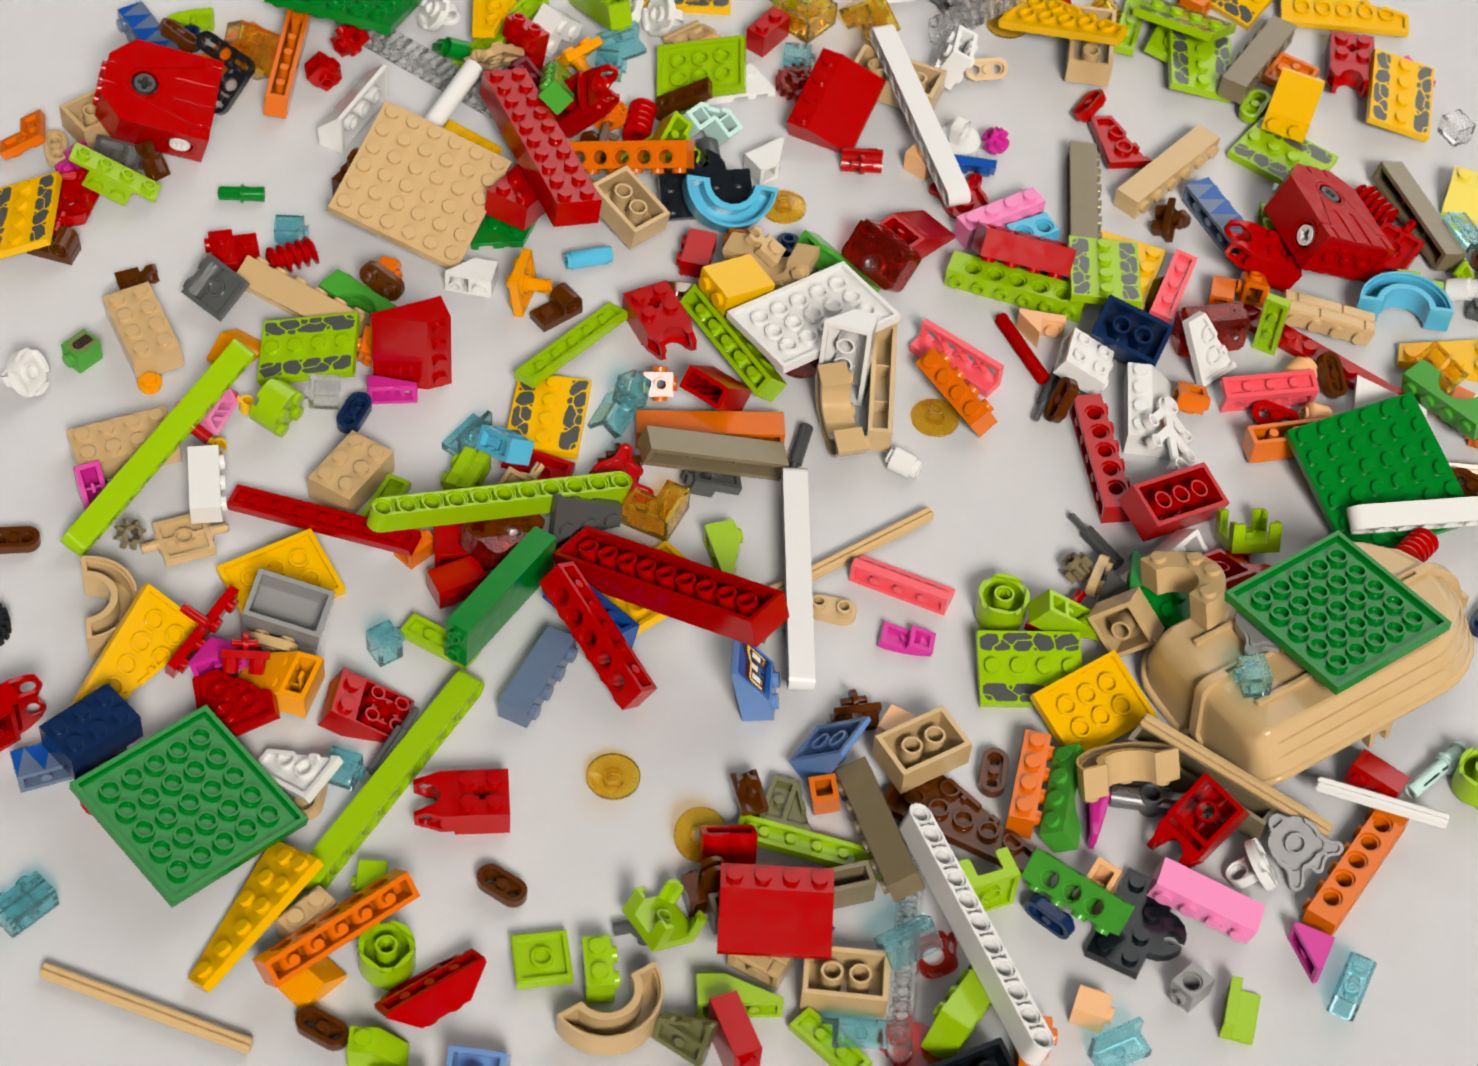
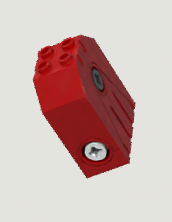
[92,39,224,162]
[1264,163,1394,283]

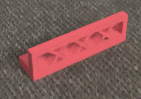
[1149,249,1198,324]
[909,318,1004,398]
[1219,369,1320,413]
[849,555,956,616]

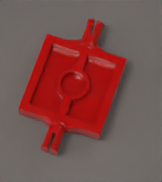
[1371,219,1425,278]
[501,449,575,480]

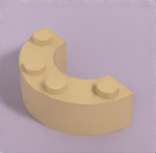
[722,232,820,291]
[815,361,870,458]
[1140,551,1227,631]
[81,556,138,658]
[1076,741,1180,803]
[556,961,664,1056]

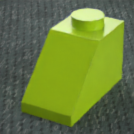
[347,1026,409,1066]

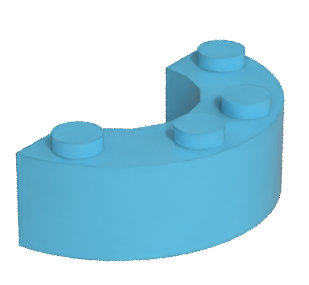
[682,174,778,233]
[1356,271,1454,332]

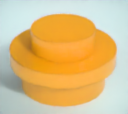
[137,372,162,395]

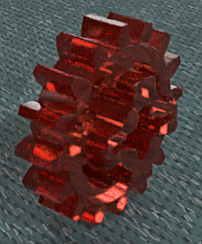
[775,63,812,103]

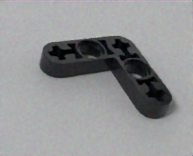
[196,31,255,115]

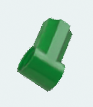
[431,37,471,61]

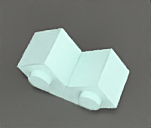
[683,102,744,147]

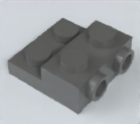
[93,134,145,174]
[181,254,250,322]
[682,470,742,498]

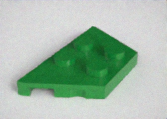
[471,215,538,250]
[1127,549,1190,631]

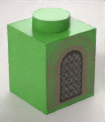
[61,329,103,374]

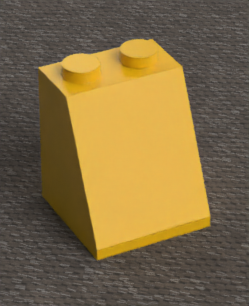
[1260,67,1326,143]
[698,254,775,316]

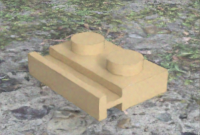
[662,20,717,45]

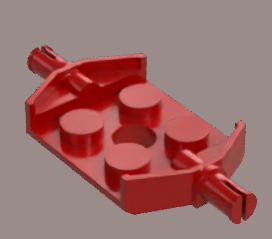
[52,167,100,236]

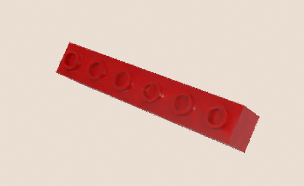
[1069,394,1130,523]
[539,561,657,710]

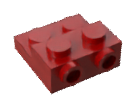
[502,12,550,71]
[204,229,260,272]

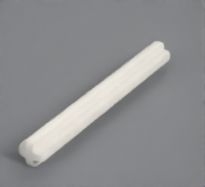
[1315,776,1449,829]

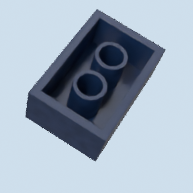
[1089,294,1174,367]
[39,683,143,780]

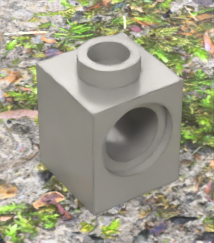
[1167,961,1215,1013]

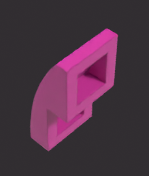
[877,621,936,656]

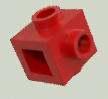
[329,24,370,57]
[304,51,342,92]

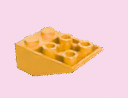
[238,651,325,718]

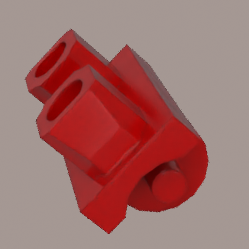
[840,147,883,175]
[218,631,270,675]

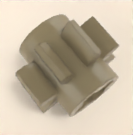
[113,518,147,550]
[1061,552,1093,584]

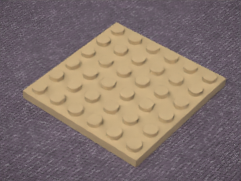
[327,100,512,269]

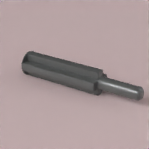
[1032,367,1061,421]
[788,423,813,468]
[1068,513,1124,570]
[365,706,420,776]

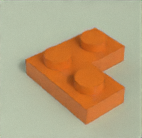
[1261,51,1320,88]
[0,109,45,161]

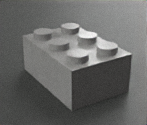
[241,568,335,650]

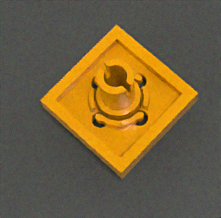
[553,36,603,73]
[506,249,553,317]

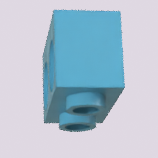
[1006,212,1060,241]
[475,424,535,466]

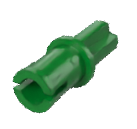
[218,184,265,203]

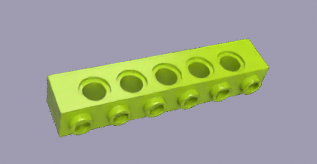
[944,250,1086,323]
[680,284,787,402]

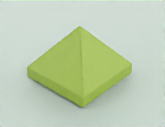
[1451,259,1475,280]

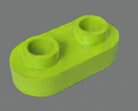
[1238,89,1271,123]

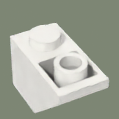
[743,137,784,185]
[445,258,498,298]

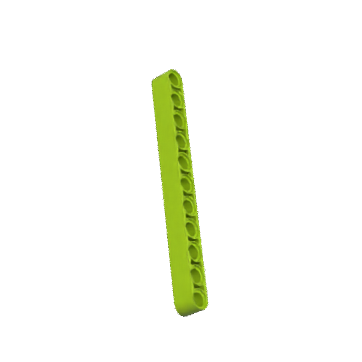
[60,339,256,558]
[366,471,633,533]
[304,670,485,891]

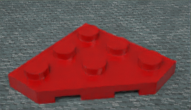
[192,669,280,737]

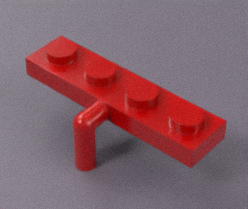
[165,585,239,679]

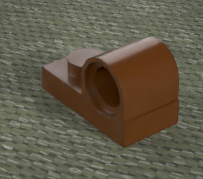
[27,226,81,265]
[530,283,583,332]

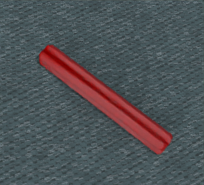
[995,313,1050,385]

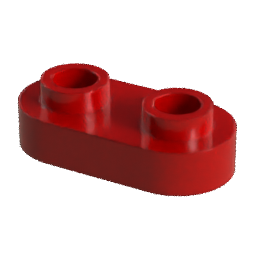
[1073,89,1107,123]
[1251,400,1299,425]

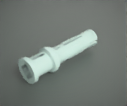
[1403,740,1469,800]

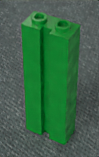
[444,526,557,667]

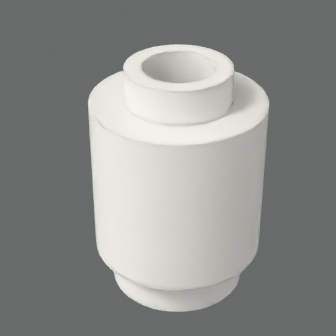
[1444,277,1478,302]
[885,447,924,479]

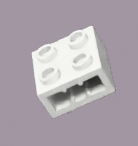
[932,24,979,90]
[1053,327,1114,394]

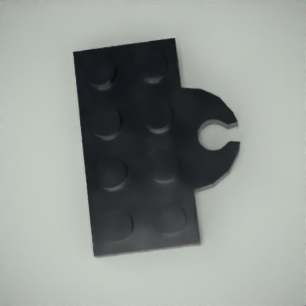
[658,149,752,221]
[1085,868,1187,980]

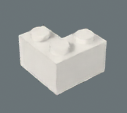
[533,3,583,58]

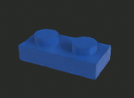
[954,154,997,177]

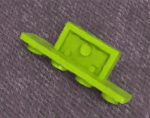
[68,142,162,206]

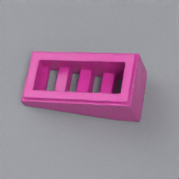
[367,375,418,404]
[1085,790,1111,849]

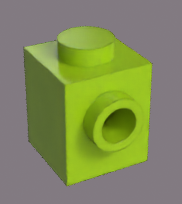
[351,859,388,893]

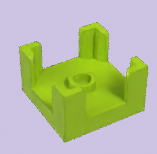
[1214,508,1282,554]
[958,847,1021,912]
[622,878,708,952]

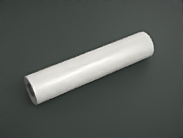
[424,59,483,127]

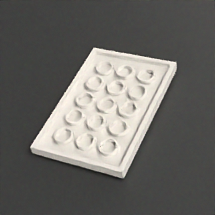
[726,261,901,374]

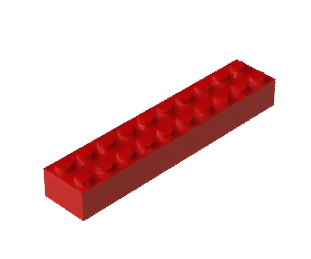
[480,67,602,227]
[553,526,789,647]

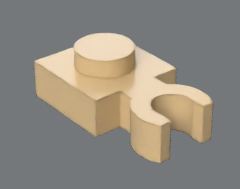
[744,226,786,268]

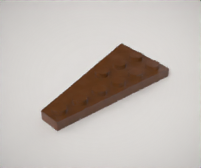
[884,775,1035,874]

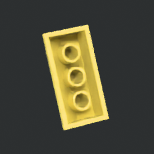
[1441,166,1478,225]

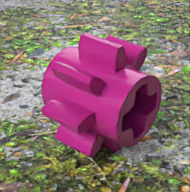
[982,126,1009,155]

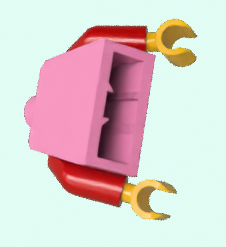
[174,388,254,455]

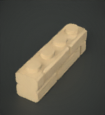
[1281,289,1375,346]

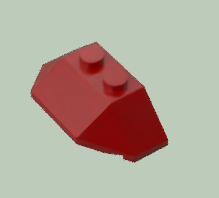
[374,948,487,1028]

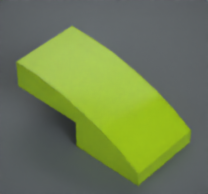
[167,8,215,31]

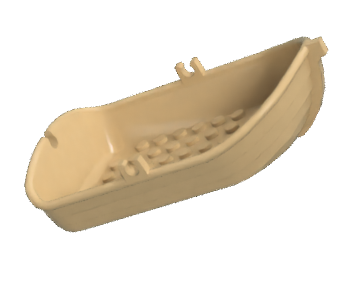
[1141,542,1474,786]

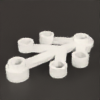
[1143,396,1196,473]

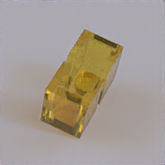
[1411,340,1469,394]

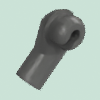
[613,920,647,946]

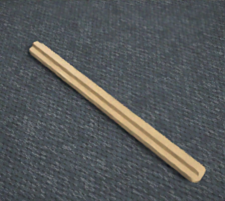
[769,507,934,595]
[1139,713,1333,837]
[39,962,254,1054]

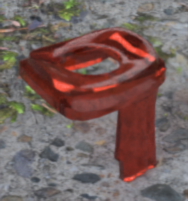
[910,931,958,980]

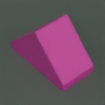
[73,460,106,510]
[189,636,248,677]
[1287,922,1335,984]

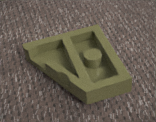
[759,774,811,831]
[651,1011,718,1066]

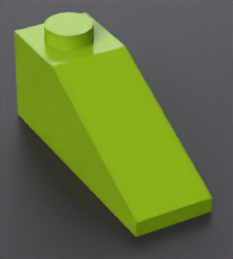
[703,519,743,575]
[1029,589,1101,641]
[695,971,784,1018]

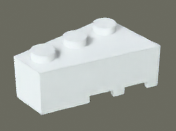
[187,445,227,524]

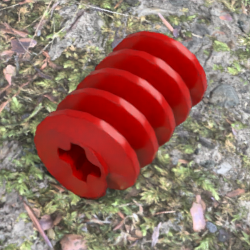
[622,98,657,141]
[1355,184,1399,227]
[265,236,319,272]
[1393,527,1439,563]

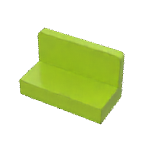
[1219,975,1261,1045]

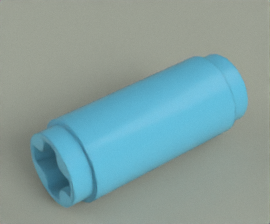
[563,245,613,270]

